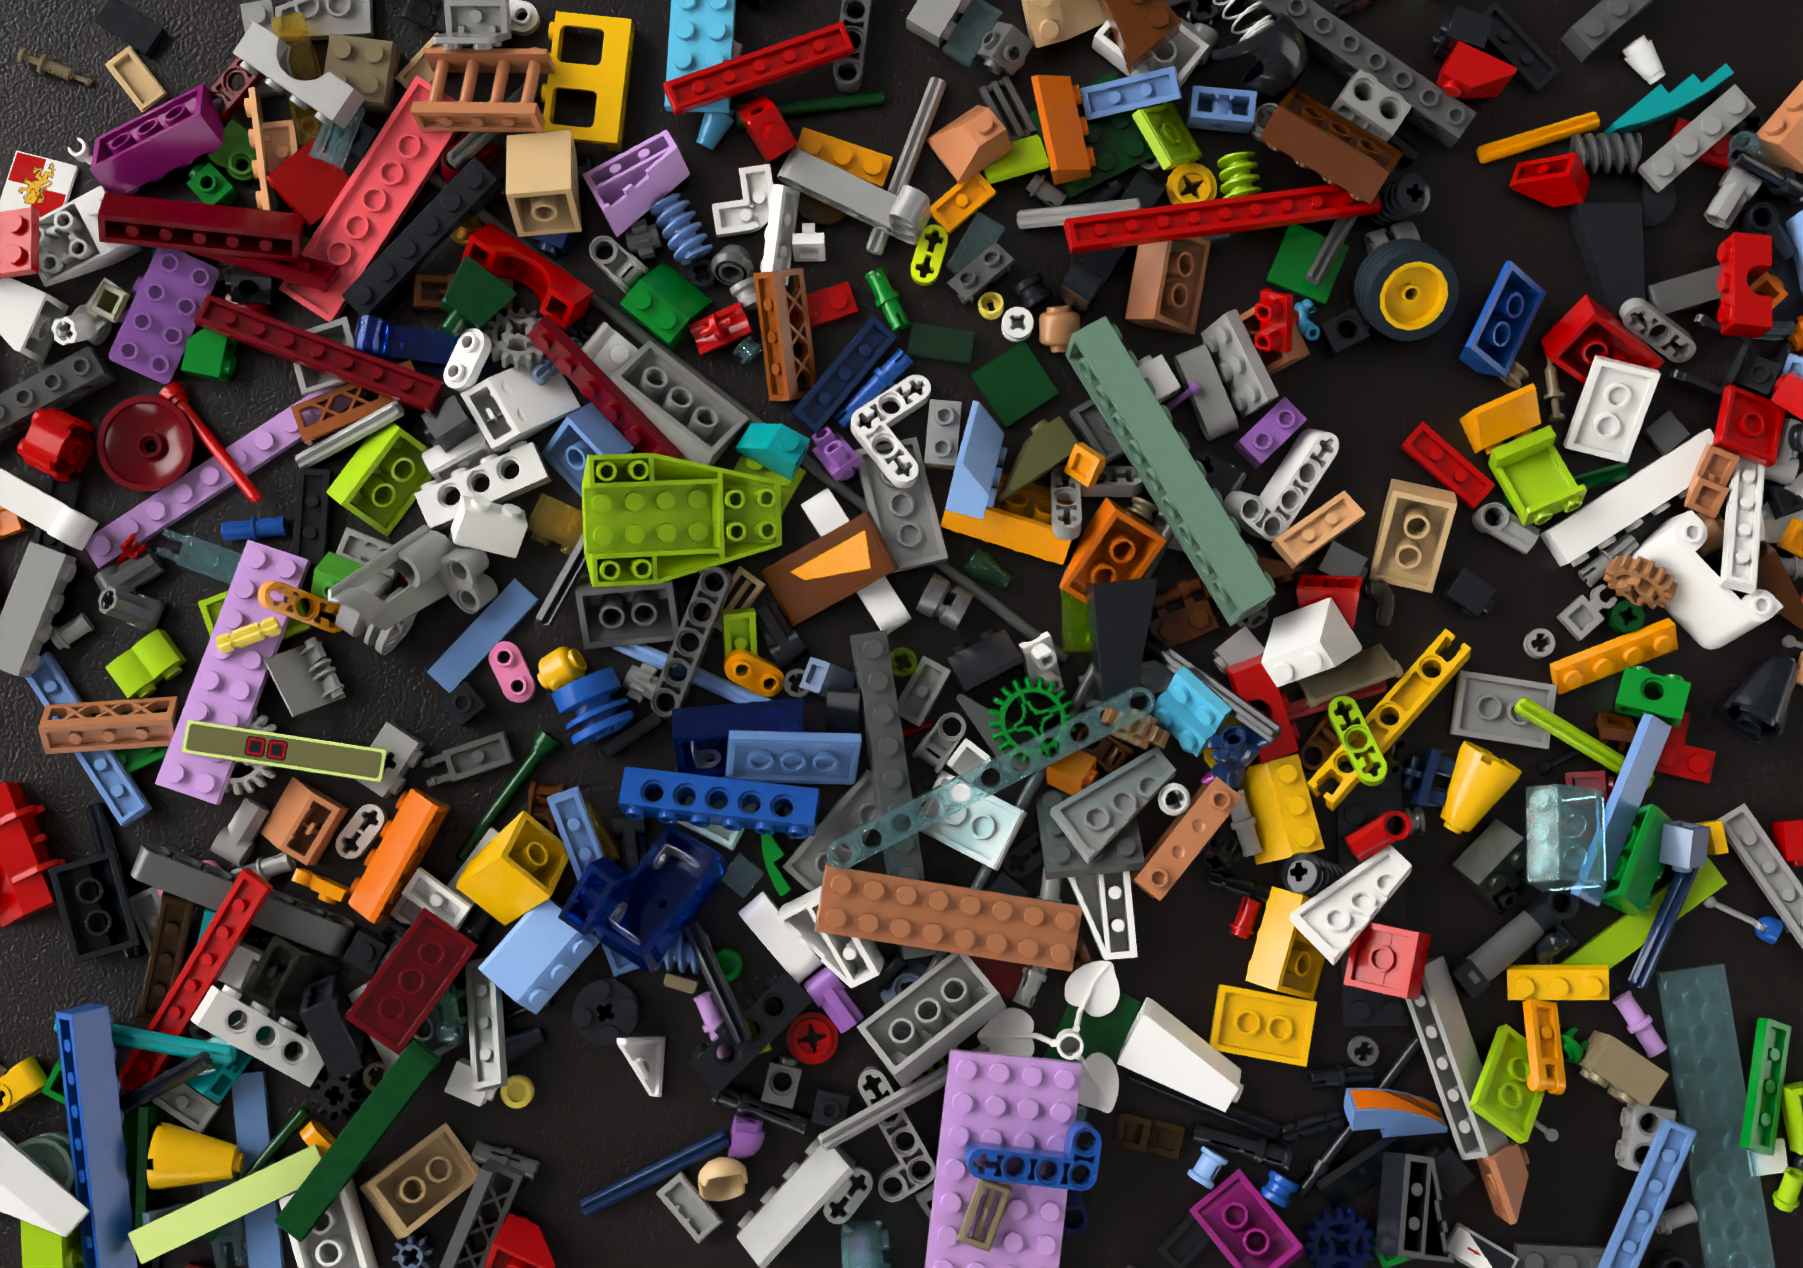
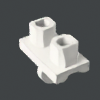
[1018,631,1063,695]

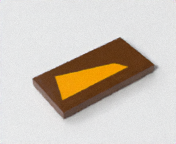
[761,511,900,627]

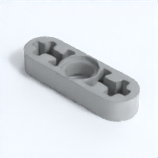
[1619,298,1696,363]

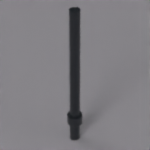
[1298,1035,1422,1199]

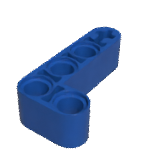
[964,1121,1102,1191]

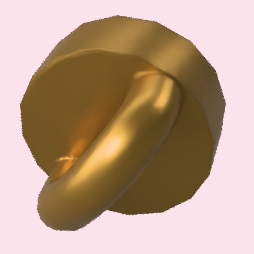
[450,216,481,247]

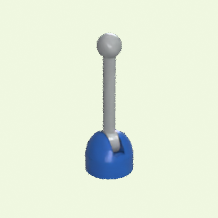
[1703,895,1783,945]

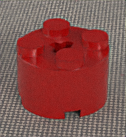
[17,408,95,482]

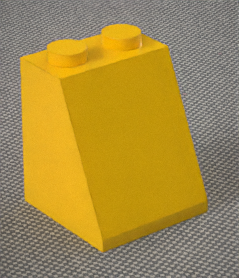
[455,811,569,926]

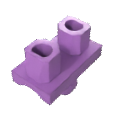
[812,426,863,482]

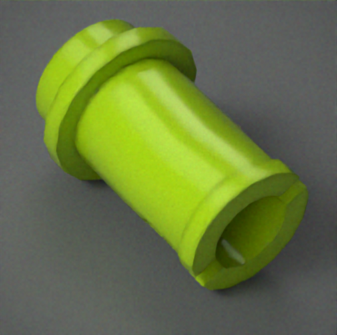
[1772,1167,1803,1212]

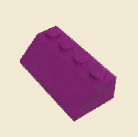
[90,83,224,195]

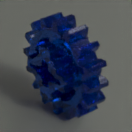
[1303,1207,1376,1268]

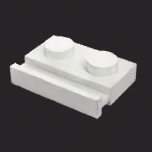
[581,321,638,378]

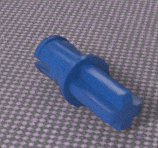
[221,516,288,541]

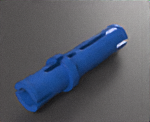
[832,348,914,431]

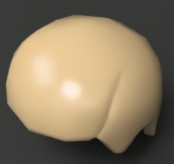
[698,1157,748,1201]

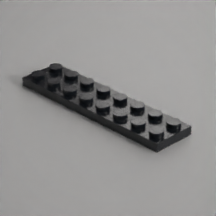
[1334,765,1409,1027]

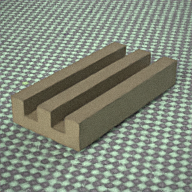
[957,1178,1012,1252]

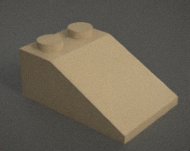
[1021,0,1107,48]
[1369,478,1457,593]
[359,1123,480,1240]

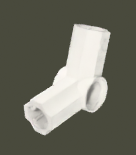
[51,277,123,346]

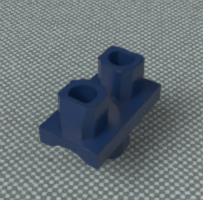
[1401,748,1456,807]

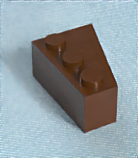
[1098,0,1182,74]

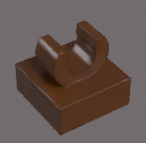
[1596,711,1636,751]

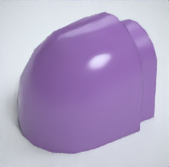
[728,1114,766,1159]

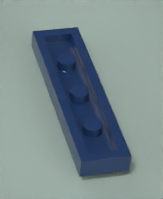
[790,315,897,434]

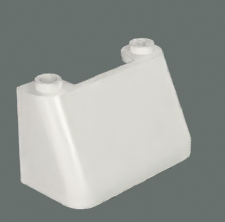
[1630,510,1784,650]

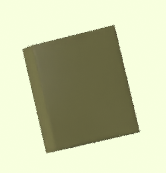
[90,281,131,324]

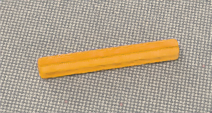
[1476,112,1600,164]

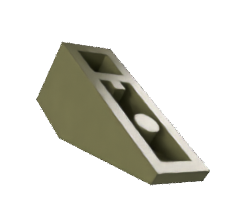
[996,416,1079,504]

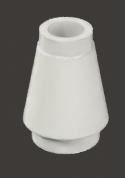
[1622,35,1666,85]
[1158,783,1190,816]

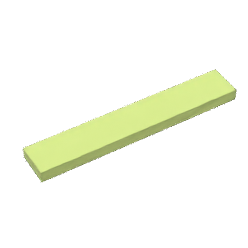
[128,1144,322,1264]

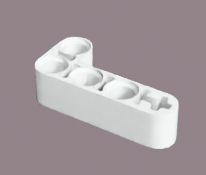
[1223,429,1339,541]
[0,468,99,551]

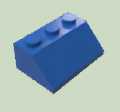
[1459,261,1546,378]

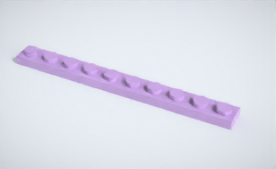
[85,382,371,570]

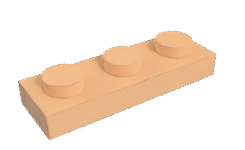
[1271,490,1366,569]

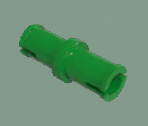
[865,267,911,333]

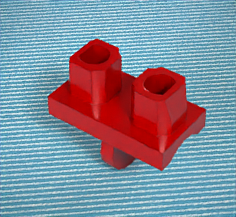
[1255,288,1299,353]
[688,302,754,356]

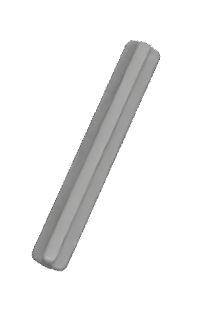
[1017,198,1142,229]
[295,401,405,469]

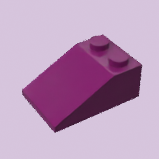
[1189,1169,1306,1268]

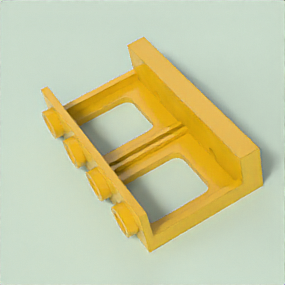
[541,11,635,152]

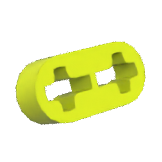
[911,225,948,286]

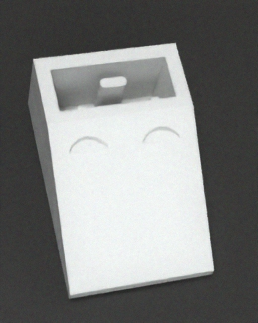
[38,186,142,287]
[460,356,581,455]

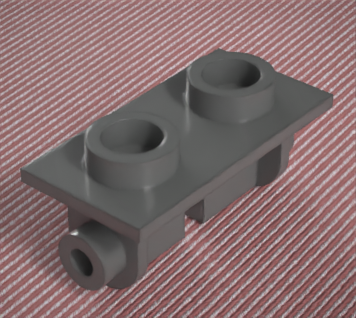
[947,242,1015,305]

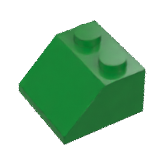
[620,262,713,351]

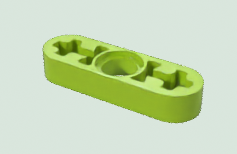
[1328,696,1387,786]

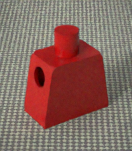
[735,93,797,162]
[1296,574,1363,631]

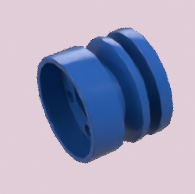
[551,667,636,745]

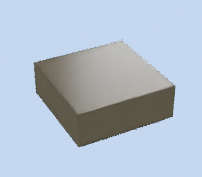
[663,971,700,994]

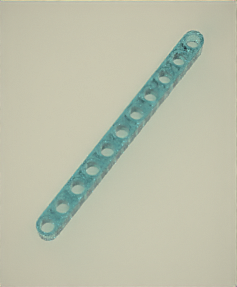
[827,686,1155,869]

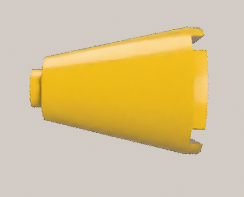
[1440,741,1522,835]
[147,1122,245,1190]

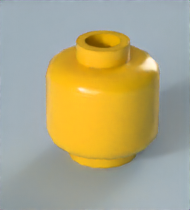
[537,646,587,692]

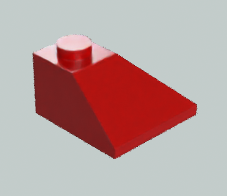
[1435,41,1517,99]
[485,1212,556,1268]

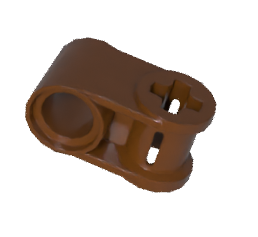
[1294,711,1345,772]
[1073,726,1136,774]
[527,780,565,837]

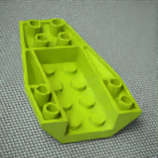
[581,453,782,587]

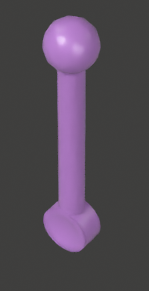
[1166,381,1201,411]

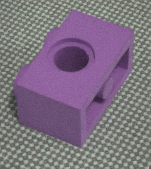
[1234,397,1307,469]

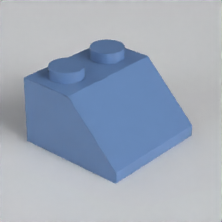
[541,402,634,497]

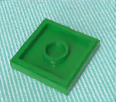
[1265,224,1350,306]

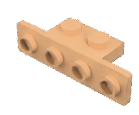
[244,87,299,211]

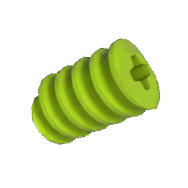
[1217,152,1262,198]

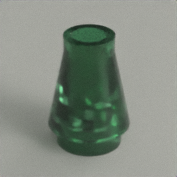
[964,547,1013,590]

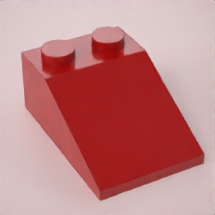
[1540,294,1664,384]

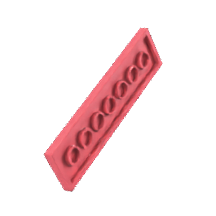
[278,75,459,322]

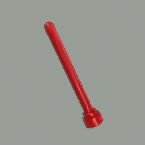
[158,382,262,503]

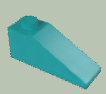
[185,1014,277,1104]

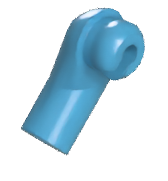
[1293,299,1320,341]

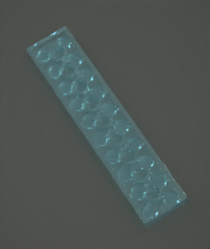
[1656,963,1775,1268]

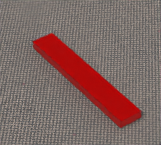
[663,21,855,116]

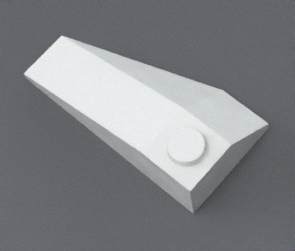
[0,1130,90,1237]

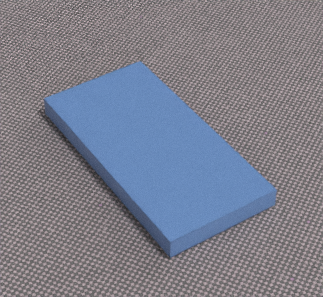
[725,730,862,785]

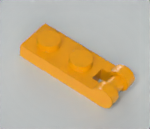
[1522,999,1566,1095]

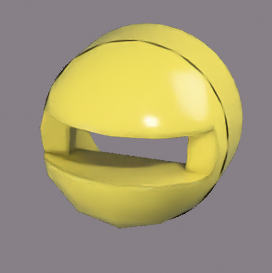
[978,292,1004,320]

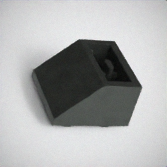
[1452,818,1545,916]

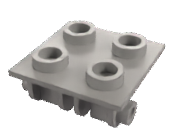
[263,637,346,717]

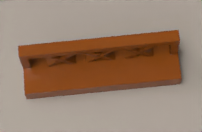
[753,267,817,401]
[291,360,416,447]

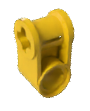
[0,1056,48,1113]

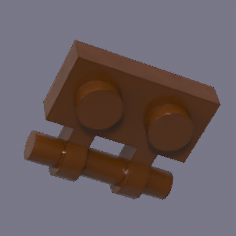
[1149,578,1219,648]

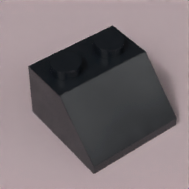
[947,627,1024,694]

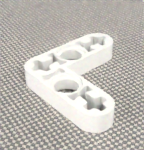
[850,375,931,488]

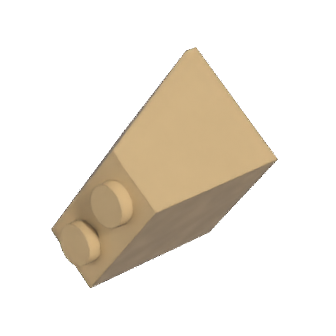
[506,130,582,237]

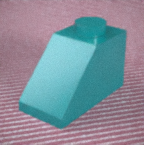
[735,423,810,480]

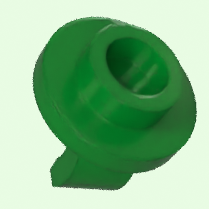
[1561,1027,1589,1064]

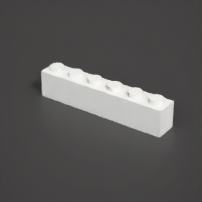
[1539,428,1714,567]

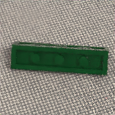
[123,1102,161,1230]

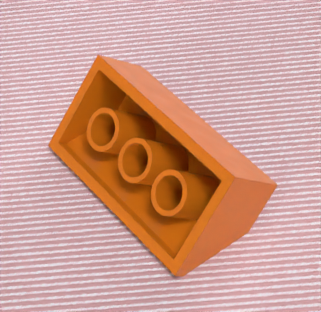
[348,788,451,924]

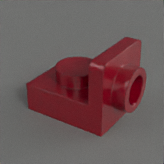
[1565,770,1616,805]

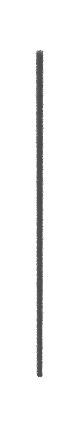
[428,170,1070,664]

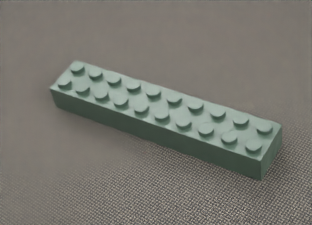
[1065,316,1276,627]

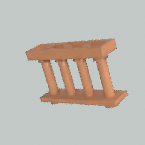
[410,47,556,133]
[1130,777,1243,901]

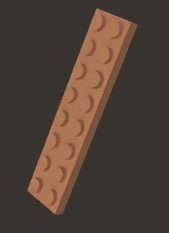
[814,865,1082,972]

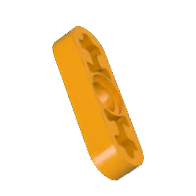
[258,580,342,633]

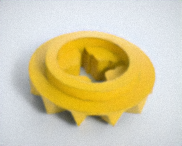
[1166,163,1217,205]

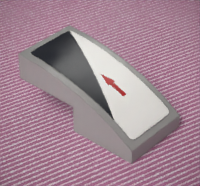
[1446,1221,1520,1268]

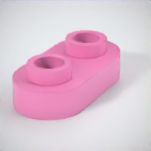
[489,641,536,703]

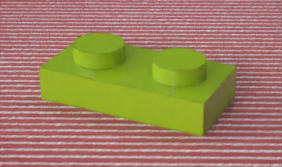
[721,607,758,672]

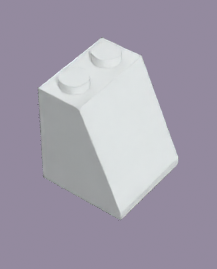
[0,278,69,364]
[1261,597,1362,687]

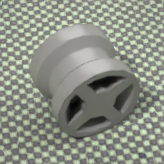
[730,276,758,313]

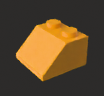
[1459,383,1541,455]

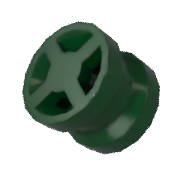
[1605,600,1645,634]

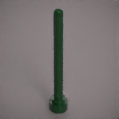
[734,91,886,129]
[456,728,561,862]
[201,1106,310,1242]

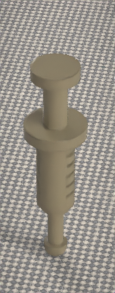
[17,47,92,86]
[1543,351,1565,422]

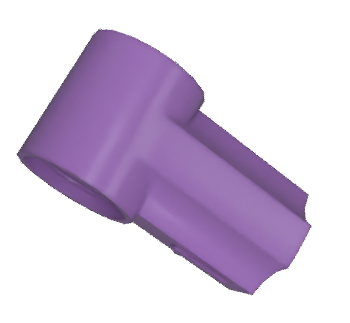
[803,966,864,1034]

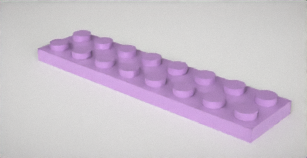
[155,540,311,806]

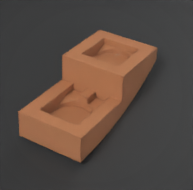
[1684,443,1740,519]

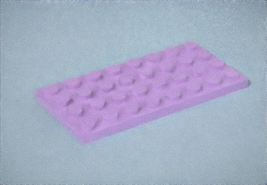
[925,1048,1082,1268]

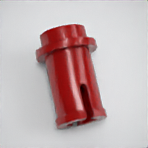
[1230,897,1262,940]

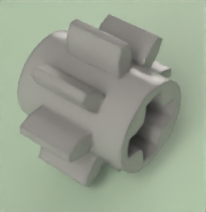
[622,662,659,703]

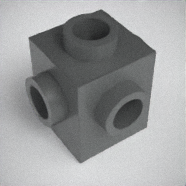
[977,21,1034,75]

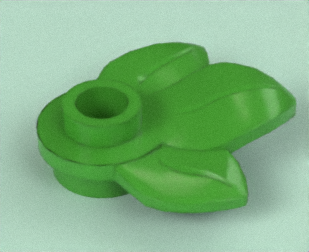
[208,120,257,181]

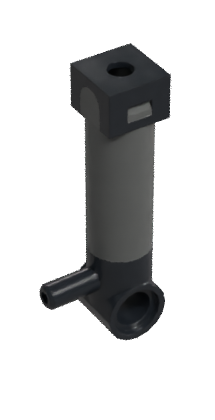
[1448,886,1580,999]

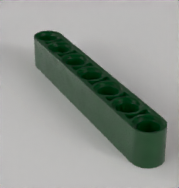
[274,1038,442,1243]

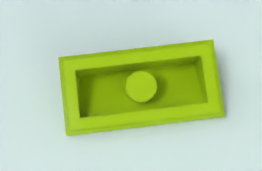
[982,135,1050,184]

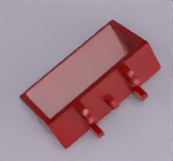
[0,782,67,928]

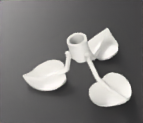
[977,960,1120,1113]

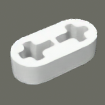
[335,804,388,859]
[823,1166,873,1224]

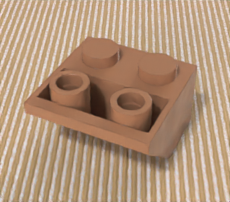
[260,776,349,866]

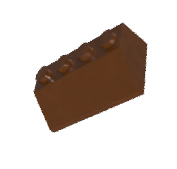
[1260,87,1404,204]

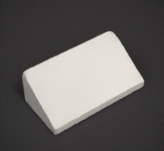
[422,424,496,482]

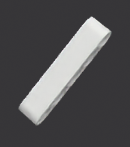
[800,487,912,635]

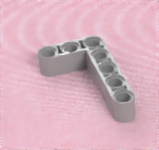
[777,147,931,245]

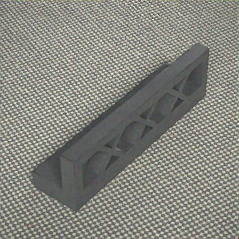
[439,1158,525,1268]

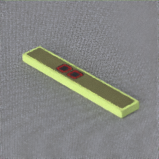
[182,720,387,783]

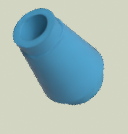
[696,109,735,150]

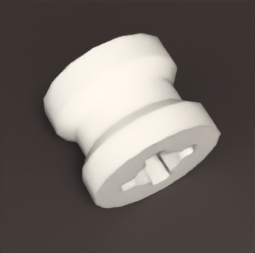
[1001,307,1034,343]

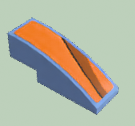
[1343,1088,1448,1138]

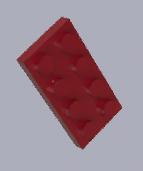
[344,907,478,1055]

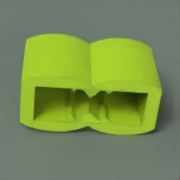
[105,629,187,699]

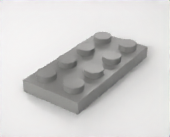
[854,437,948,573]

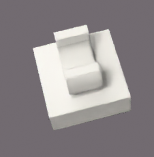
[792,223,826,262]

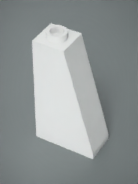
[1117,997,1244,1112]

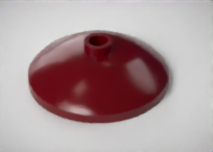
[97,395,195,492]

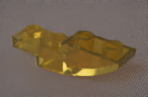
[271,12,330,145]

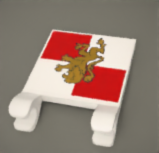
[0,151,79,218]

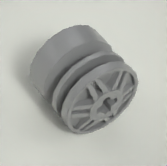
[335,573,418,656]

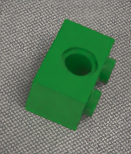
[1614,666,1691,728]

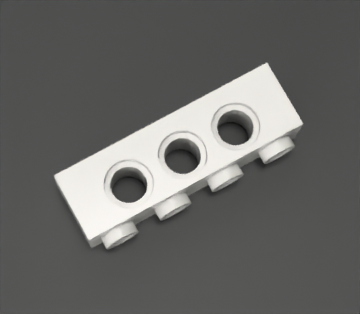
[414,441,552,532]
[190,985,324,1087]

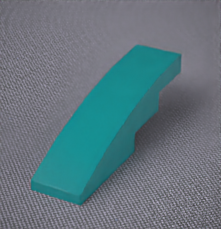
[1604,63,1734,137]

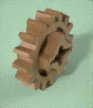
[1603,554,1678,609]
[1100,705,1170,750]

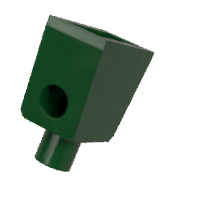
[439,255,517,338]

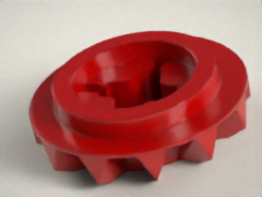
[786,1012,838,1064]

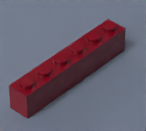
[97,193,304,263]

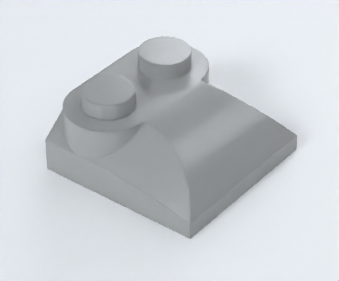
[293,317,358,396]

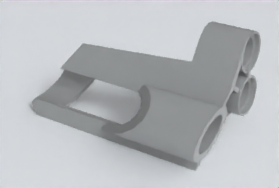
[328,524,498,631]

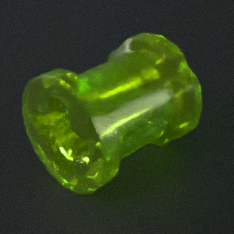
[890,647,917,678]

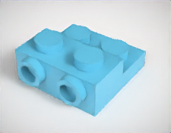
[1150,666,1232,757]

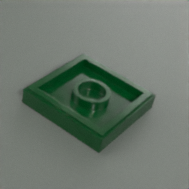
[971,341,1059,429]

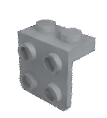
[432,0,512,50]

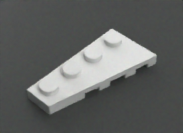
[1289,845,1412,966]

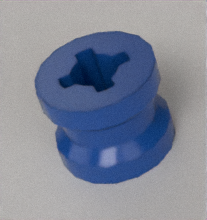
[1259,1169,1300,1209]

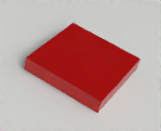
[265,137,350,228]
[1712,384,1786,467]

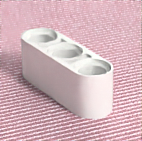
[738,891,823,984]

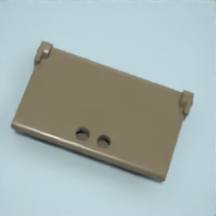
[1296,643,1403,709]

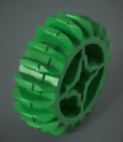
[988,676,1076,765]

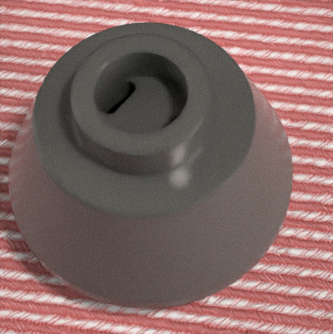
[711,244,754,286]

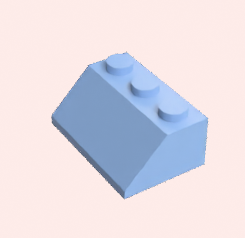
[945,400,1008,519]
[478,898,601,1015]

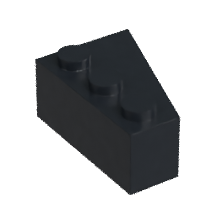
[1375,1152,1454,1263]

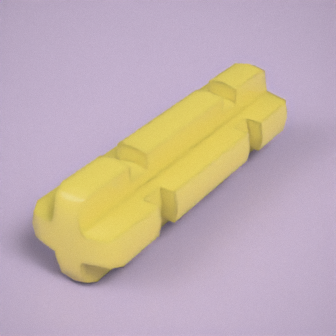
[216,617,281,654]

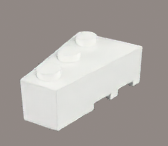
[1067,871,1138,960]
[775,886,885,988]

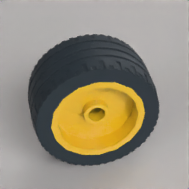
[1354,238,1459,341]

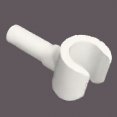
[68,138,93,165]

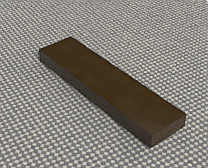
[137,892,196,1020]

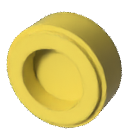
[500,1074,535,1109]

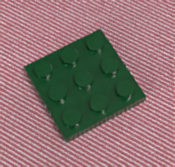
[1029,71,1156,200]

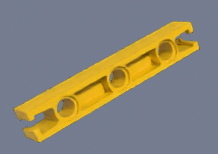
[1307,628,1471,812]

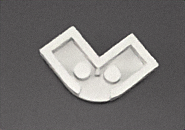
[712,164,773,238]

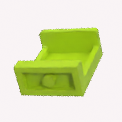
[1488,425,1587,527]

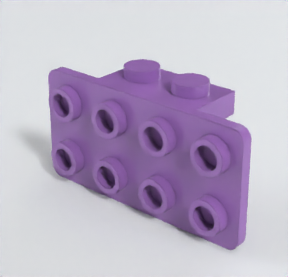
[109,248,220,384]

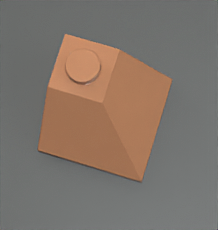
[925,105,1012,185]
[1476,1139,1529,1225]

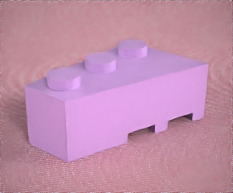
[582,129,690,237]

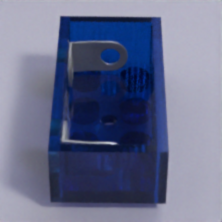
[672,698,807,777]
[591,824,728,974]

